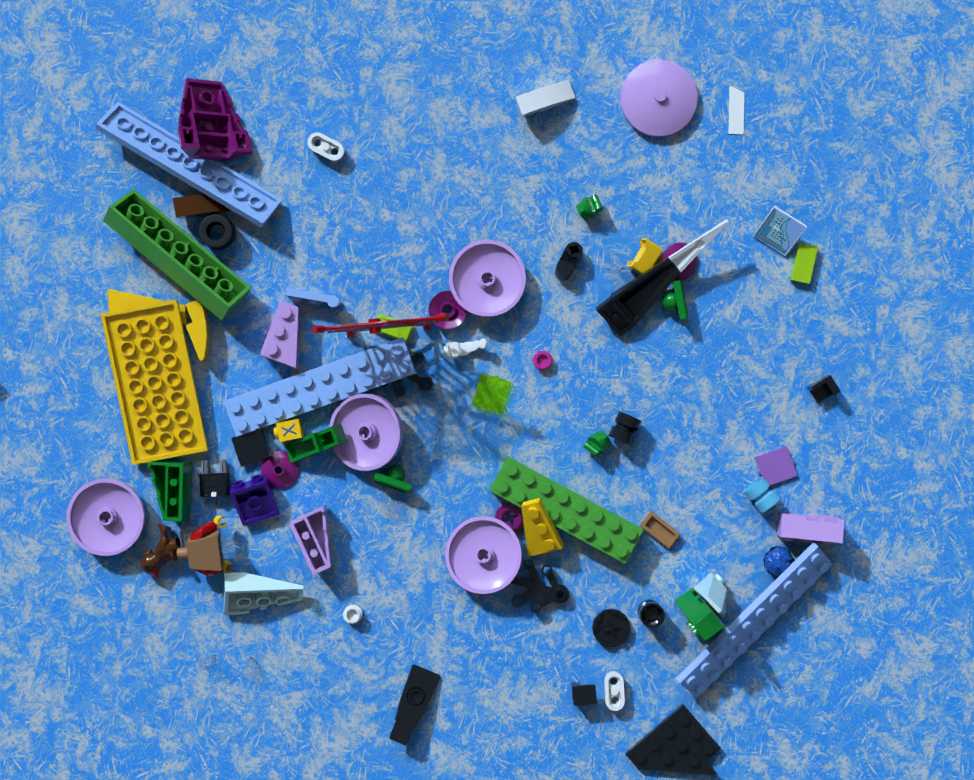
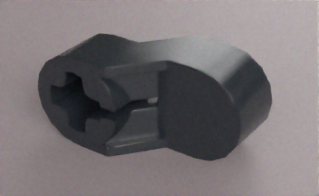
[555,242,583,281]

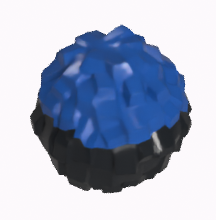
[763,546,794,577]

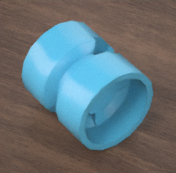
[744,476,780,513]

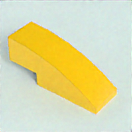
[185,300,210,361]

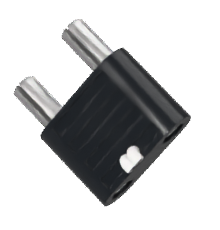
[199,459,230,497]

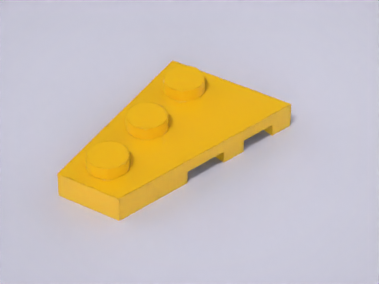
[521,498,564,557]

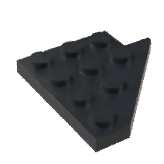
[625,704,721,775]

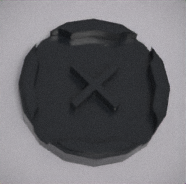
[592,608,631,647]

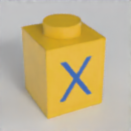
[274,418,304,442]

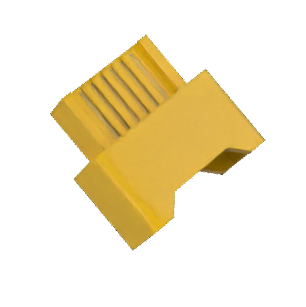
[626,238,663,275]

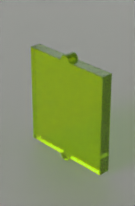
[472,373,511,414]

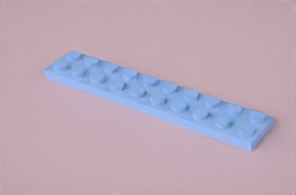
[96,102,282,228]
[224,337,416,437]
[676,542,832,698]

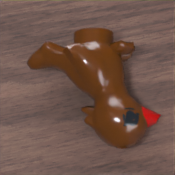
[140,523,183,578]

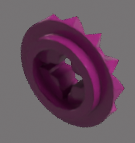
[495,503,524,532]

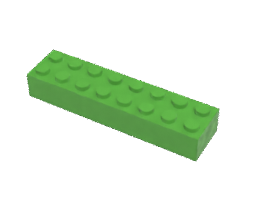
[103,189,251,321]
[489,456,643,564]

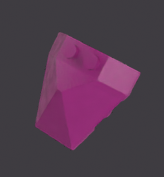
[177,78,252,161]

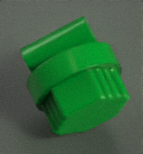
[576,194,603,221]
[583,431,612,457]

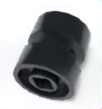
[608,411,641,446]
[637,599,665,628]

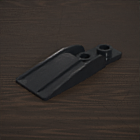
[389,664,440,745]

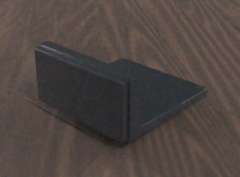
[231,428,272,467]

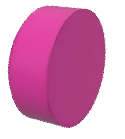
[533,351,552,370]

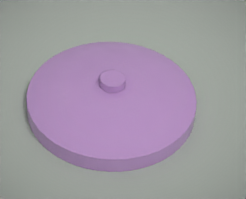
[620,60,697,137]
[449,240,526,317]
[329,394,403,471]
[66,478,145,556]
[445,516,522,594]

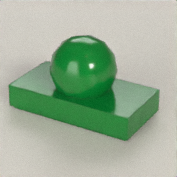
[662,280,689,320]
[373,465,412,494]

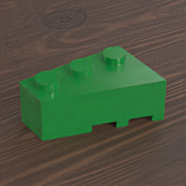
[147,461,192,522]
[675,588,724,641]

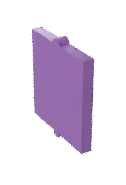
[755,446,797,485]

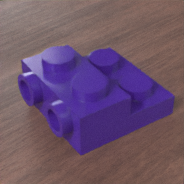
[230,474,280,526]

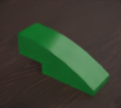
[285,424,347,463]

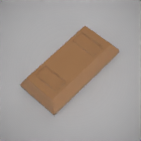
[639,511,681,549]

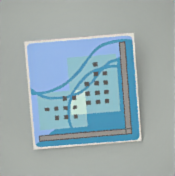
[753,206,807,256]

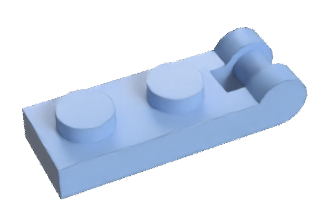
[285,287,341,308]

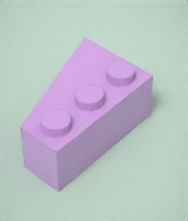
[260,300,301,368]
[289,505,333,575]
[777,512,844,544]

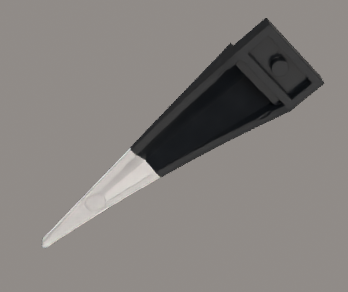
[596,220,728,337]

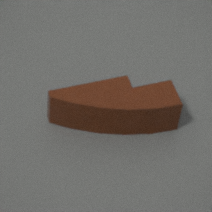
[173,194,232,219]

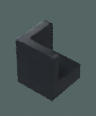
[807,375,841,403]
[571,682,597,706]

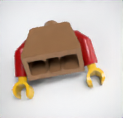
[177,515,232,576]

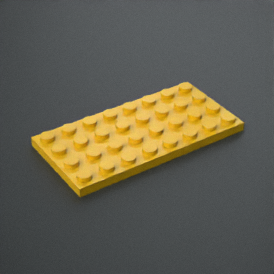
[100,300,209,465]

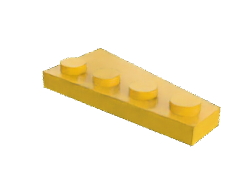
[108,289,187,325]

